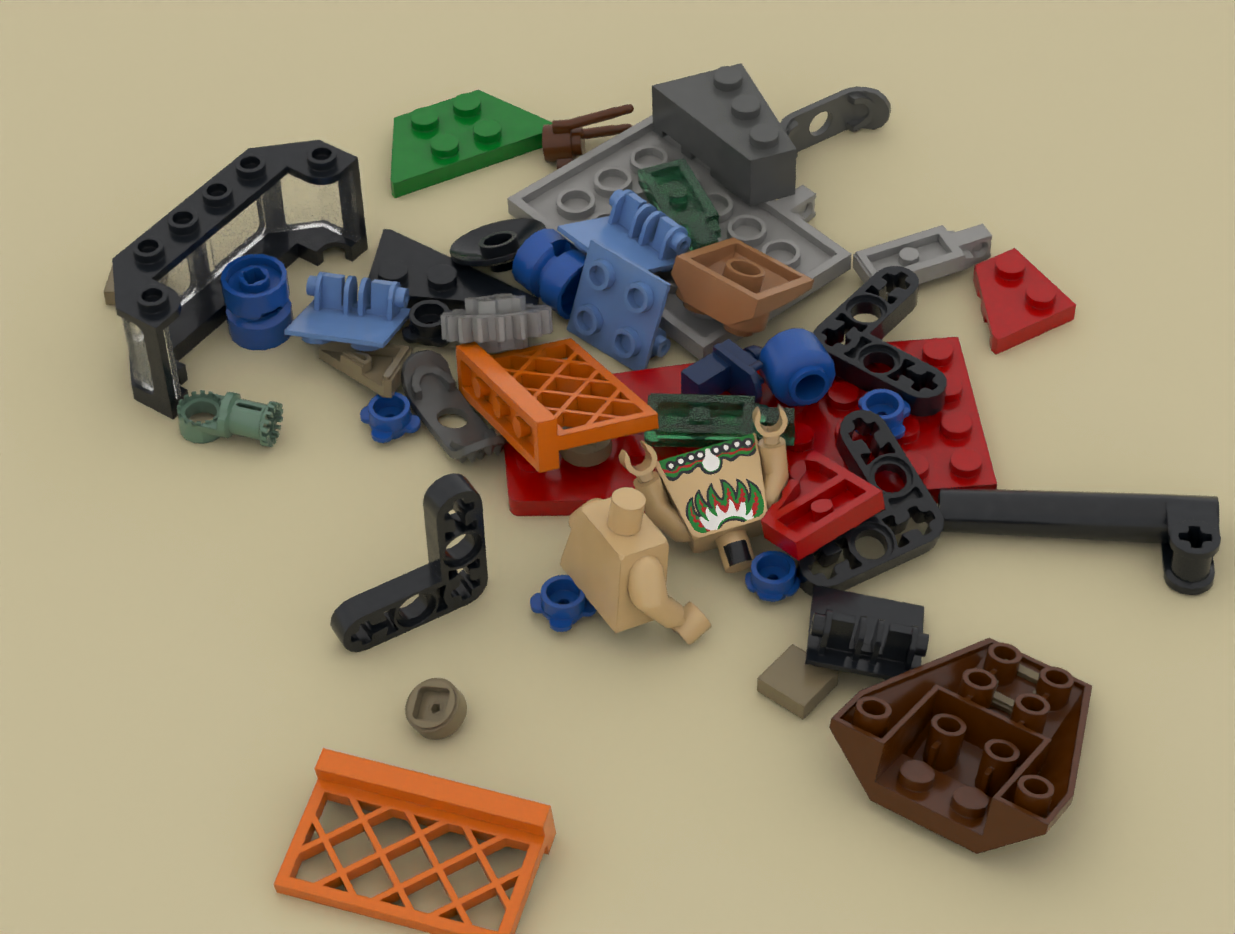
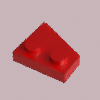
[973,248,1076,355]
[761,450,885,561]

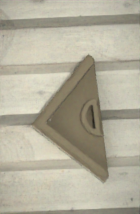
[319,341,413,398]

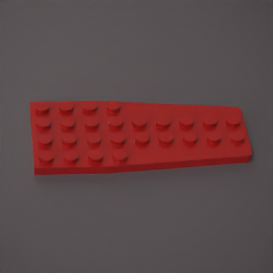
[504,337,997,516]

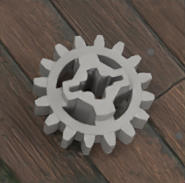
[440,293,553,353]

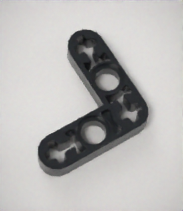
[813,266,947,417]
[796,410,944,596]
[330,473,488,652]

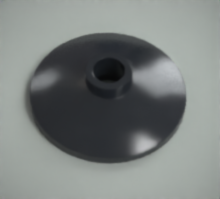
[450,218,546,273]

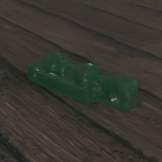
[638,158,721,251]
[644,393,796,448]

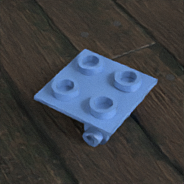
[557,189,691,273]
[567,239,671,371]
[284,272,411,351]

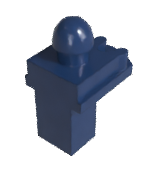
[681,339,765,409]

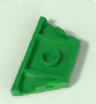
[390,90,552,198]

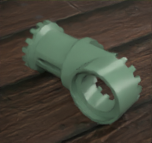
[177,390,283,447]

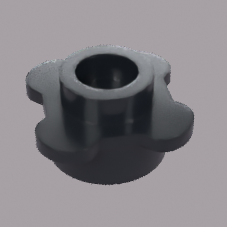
[402,300,452,347]

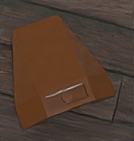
[829,638,1092,854]

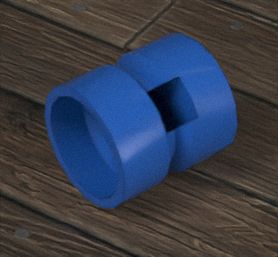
[512,229,587,319]
[221,254,294,350]

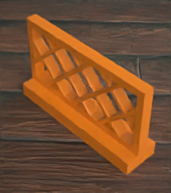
[456,338,659,473]
[274,748,556,934]

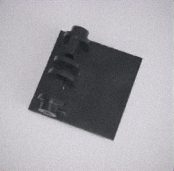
[805,585,929,680]

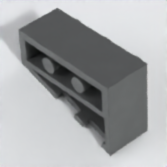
[652,63,796,206]

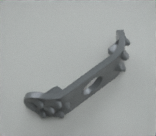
[780,86,891,158]
[401,350,509,463]

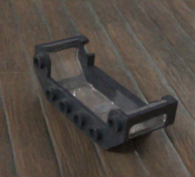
[112,140,368,419]

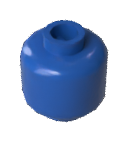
[758,328,836,407]

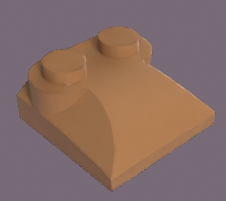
[671,237,814,337]

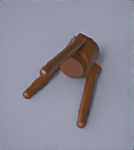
[542,104,634,169]

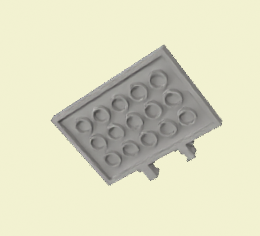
[507,115,851,360]

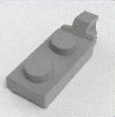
[853,224,992,294]

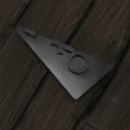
[368,229,539,310]

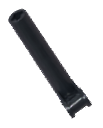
[938,488,1221,595]

